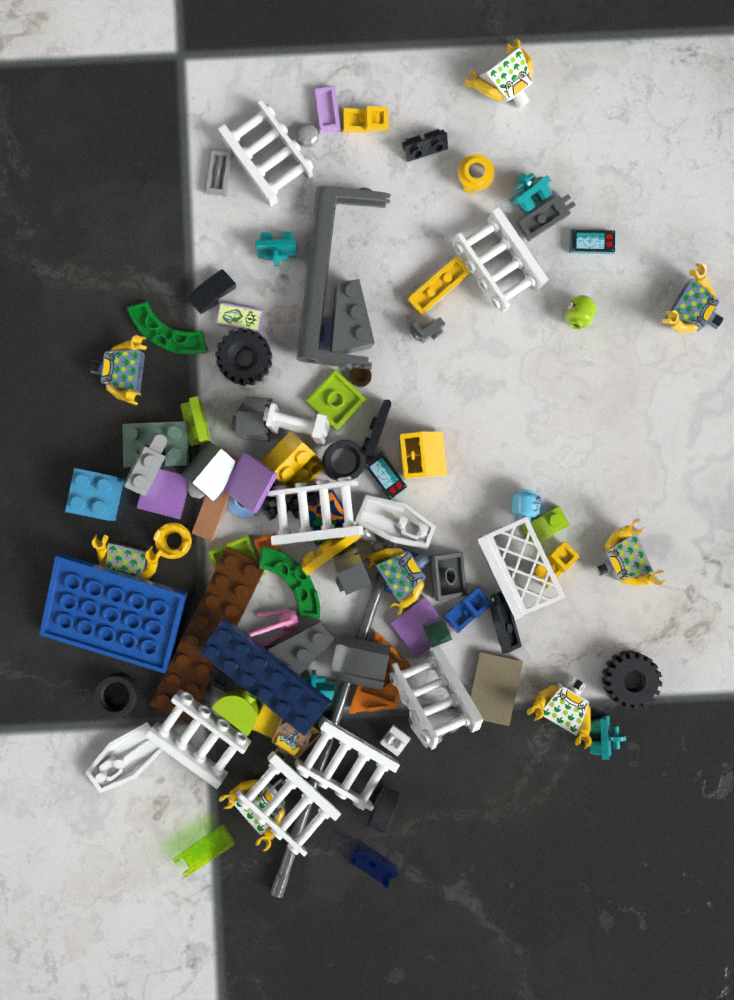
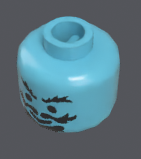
[511,489,541,521]

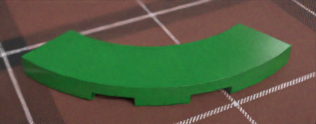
[126,301,209,355]
[258,547,320,619]

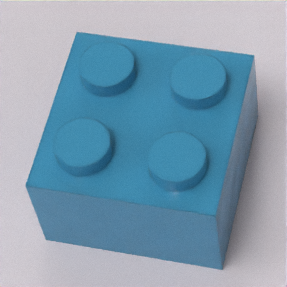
[65,468,124,521]

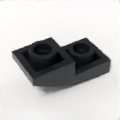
[187,269,236,314]

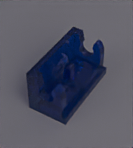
[348,841,398,888]

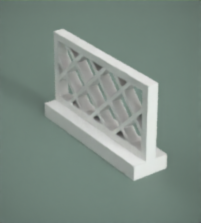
[477,516,566,620]

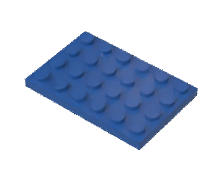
[39,553,187,674]

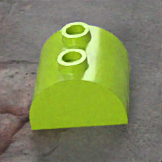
[212,688,260,736]

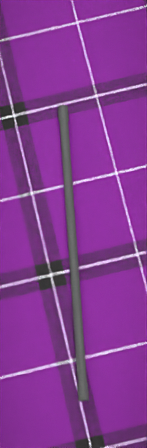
[270,540,400,898]

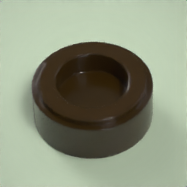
[350,368,372,388]

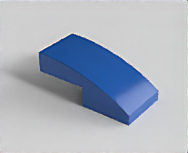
[443,587,491,633]

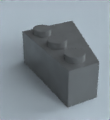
[329,279,375,354]
[232,397,273,442]
[333,542,372,595]
[267,621,336,675]

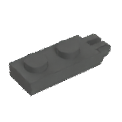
[517,194,576,242]

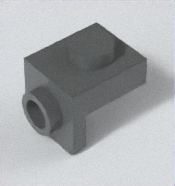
[410,317,445,344]

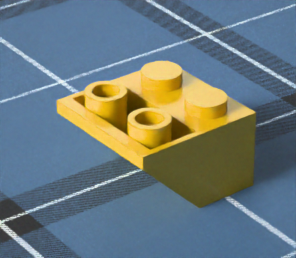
[261,431,323,495]
[399,432,447,480]

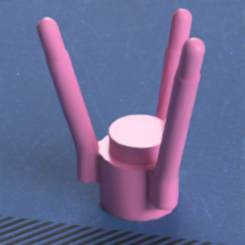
[249,608,300,648]

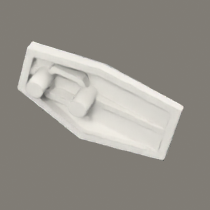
[355,495,436,550]
[85,722,163,793]

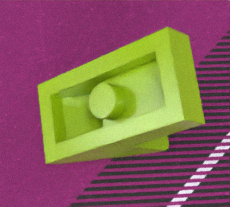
[520,506,570,545]

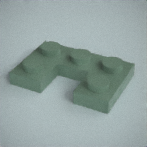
[123,421,189,468]

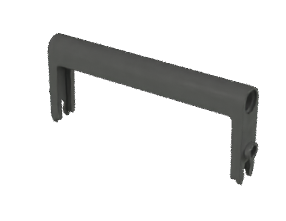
[296,186,391,371]

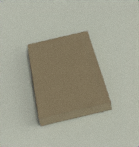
[470,651,523,726]

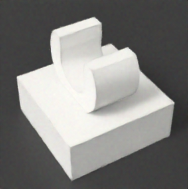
[380,724,411,757]

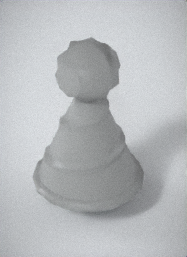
[359,525,385,552]

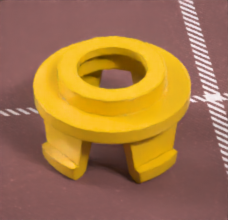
[458,154,494,194]
[153,523,192,559]

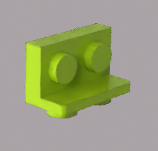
[181,396,212,446]

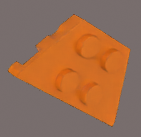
[348,632,411,714]

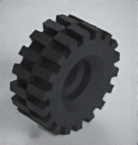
[215,328,273,386]
[602,651,662,709]

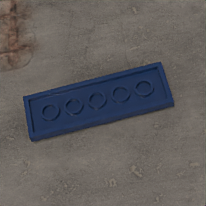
[199,617,331,736]

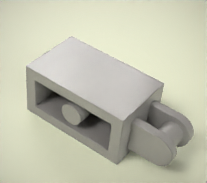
[123,434,167,496]

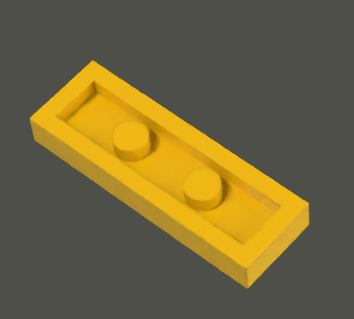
[407,256,471,317]
[301,535,361,576]

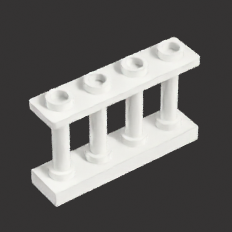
[218,99,313,207]
[452,207,549,313]
[263,403,330,446]
[267,477,364,545]
[389,645,483,750]
[145,689,251,789]
[294,716,400,811]
[237,751,341,857]

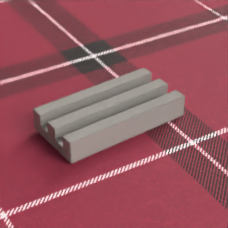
[204,149,233,197]

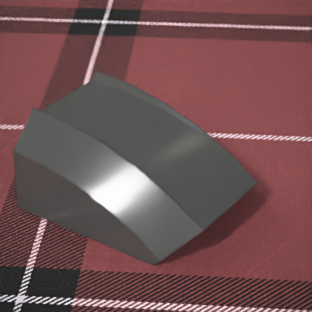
[331,635,391,690]

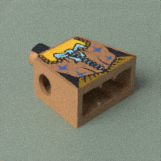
[272,719,321,761]

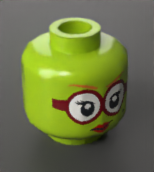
[565,295,597,330]

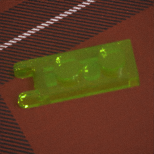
[173,824,235,878]

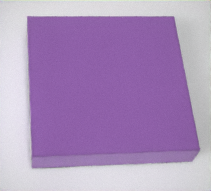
[223,452,278,513]
[137,469,189,519]
[390,596,452,658]

